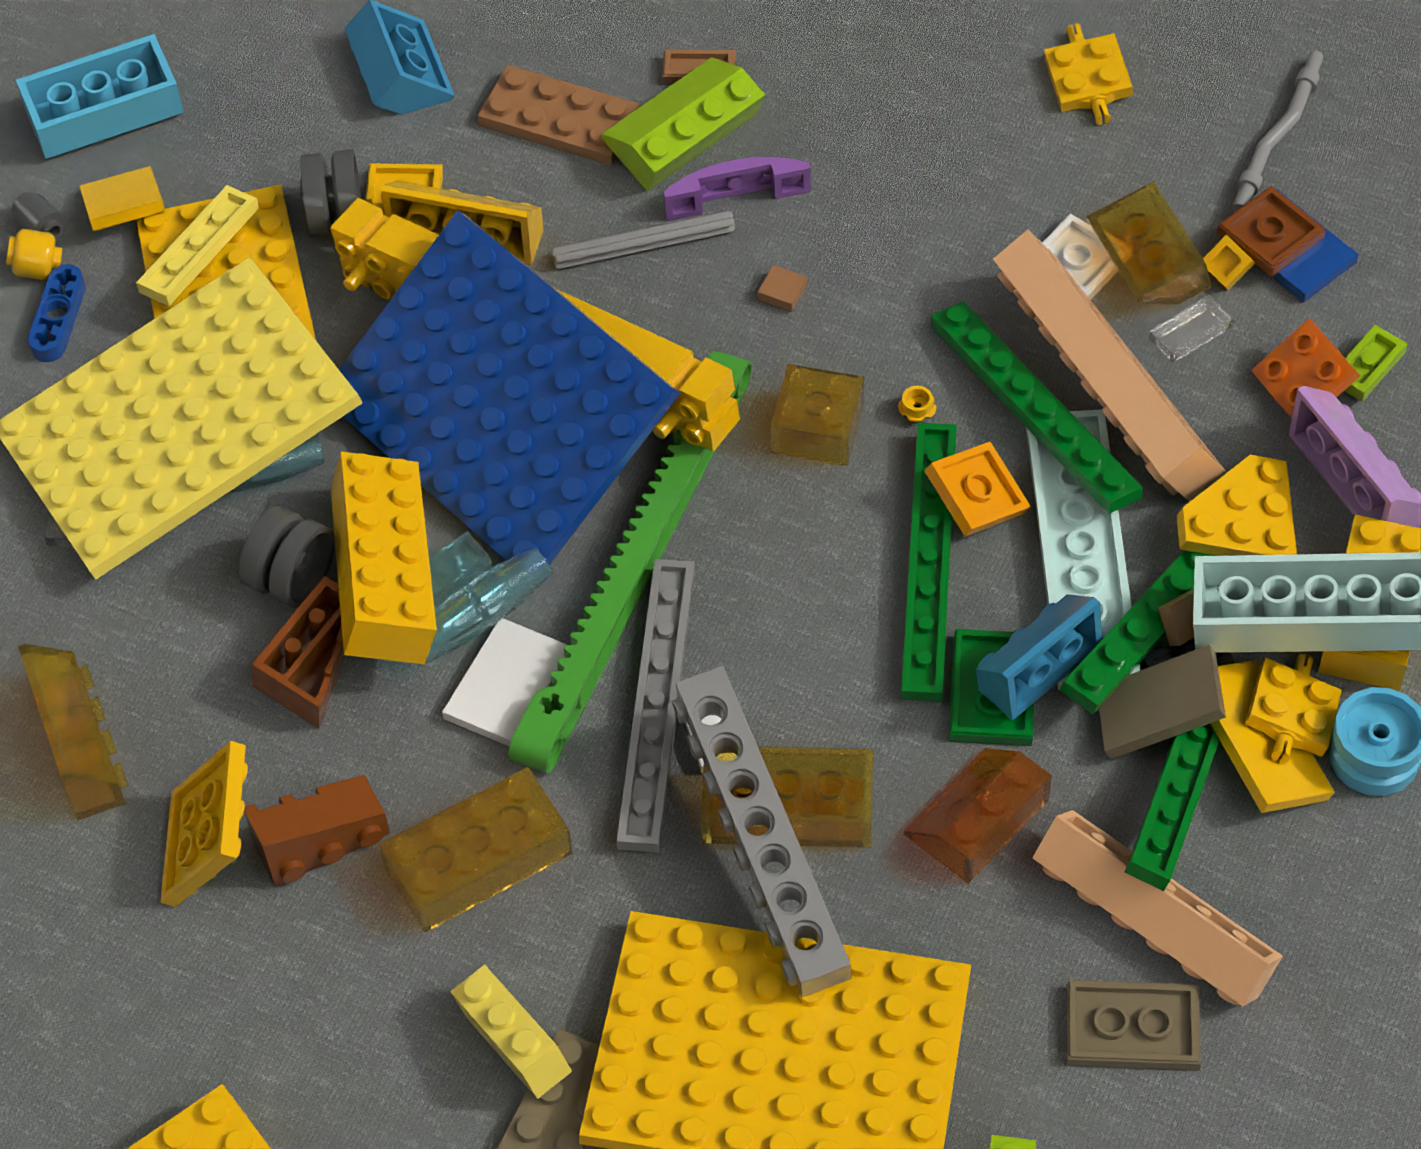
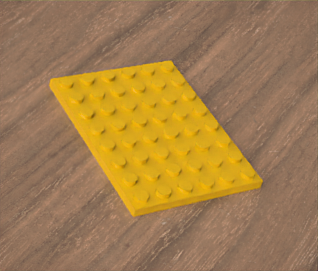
[579,911,971,1149]

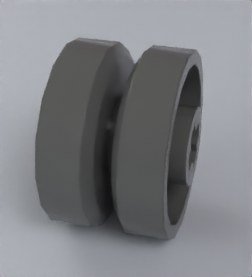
[300,149,362,236]
[238,505,335,608]

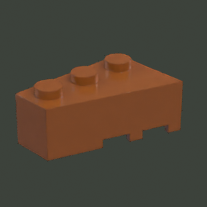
[252,576,345,729]
[244,775,390,887]

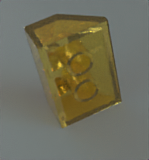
[1086,181,1212,305]

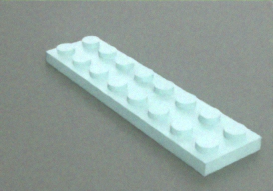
[1026,409,1140,690]

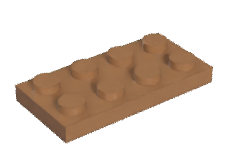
[478,65,640,166]

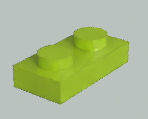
[1344,325,1408,402]

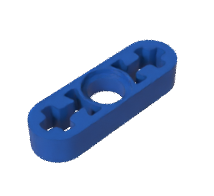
[28,264,86,362]

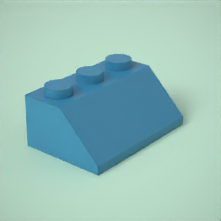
[344,0,455,115]
[976,594,1102,721]

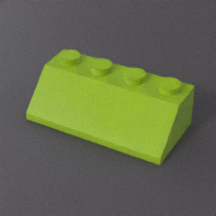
[601,57,765,192]

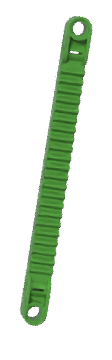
[508,350,753,774]

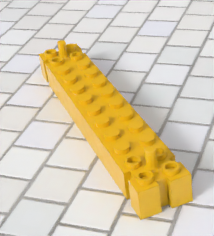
[330,198,740,452]

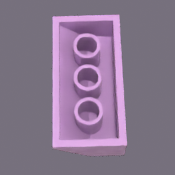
[1289,386,1421,528]

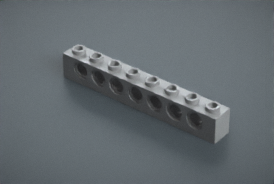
[672,666,851,998]

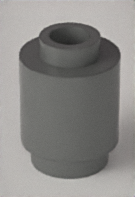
[12,192,65,240]

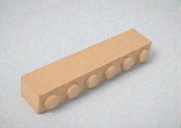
[1032,810,1283,1006]

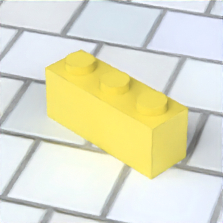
[450,964,572,1099]

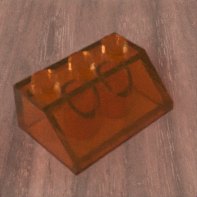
[904,748,1052,884]

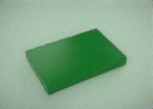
[949,629,1034,746]

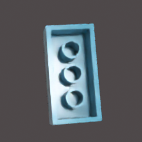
[16,34,184,159]

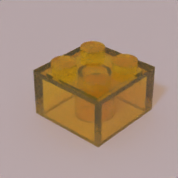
[771,364,864,466]

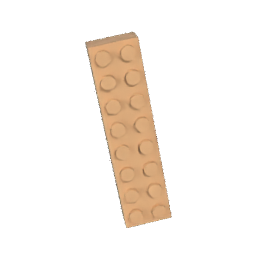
[993,229,1226,502]

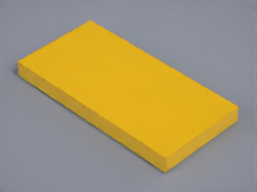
[1210,660,1335,813]

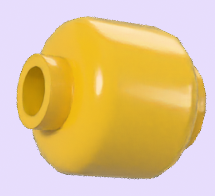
[6,229,63,281]

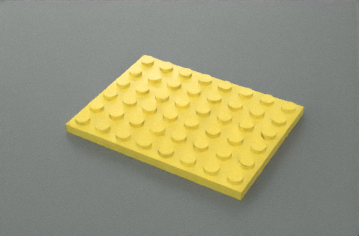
[0,257,362,580]

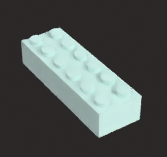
[1193,552,1421,652]

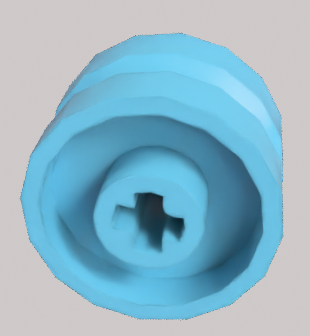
[1328,687,1421,796]

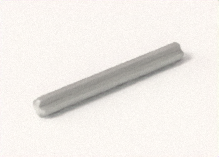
[552,210,735,269]

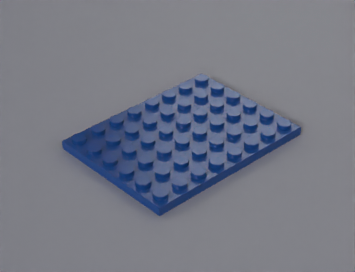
[339,210,680,583]

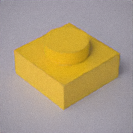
[1200,235,1255,290]

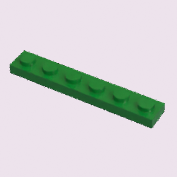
[1060,550,1215,715]
[1124,723,1219,891]

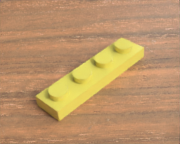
[136,185,259,306]

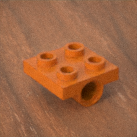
[1251,318,1361,419]

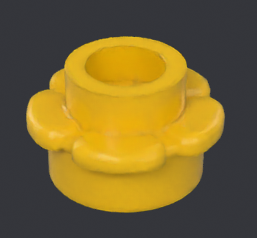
[898,386,936,422]

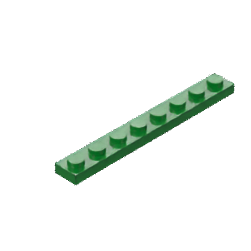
[931,301,1143,514]
[901,422,957,702]

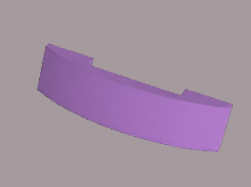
[663,157,811,221]

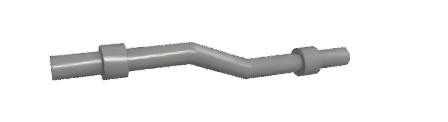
[1232,51,1324,212]

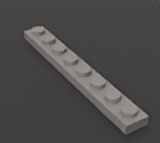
[616,559,695,853]

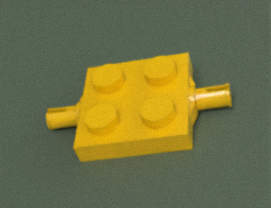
[1044,23,1133,125]
[1245,654,1342,764]

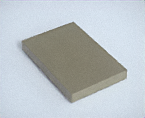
[1099,645,1226,759]
[1067,980,1201,1071]

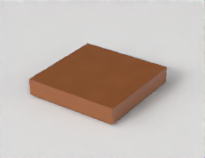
[1217,186,1326,277]

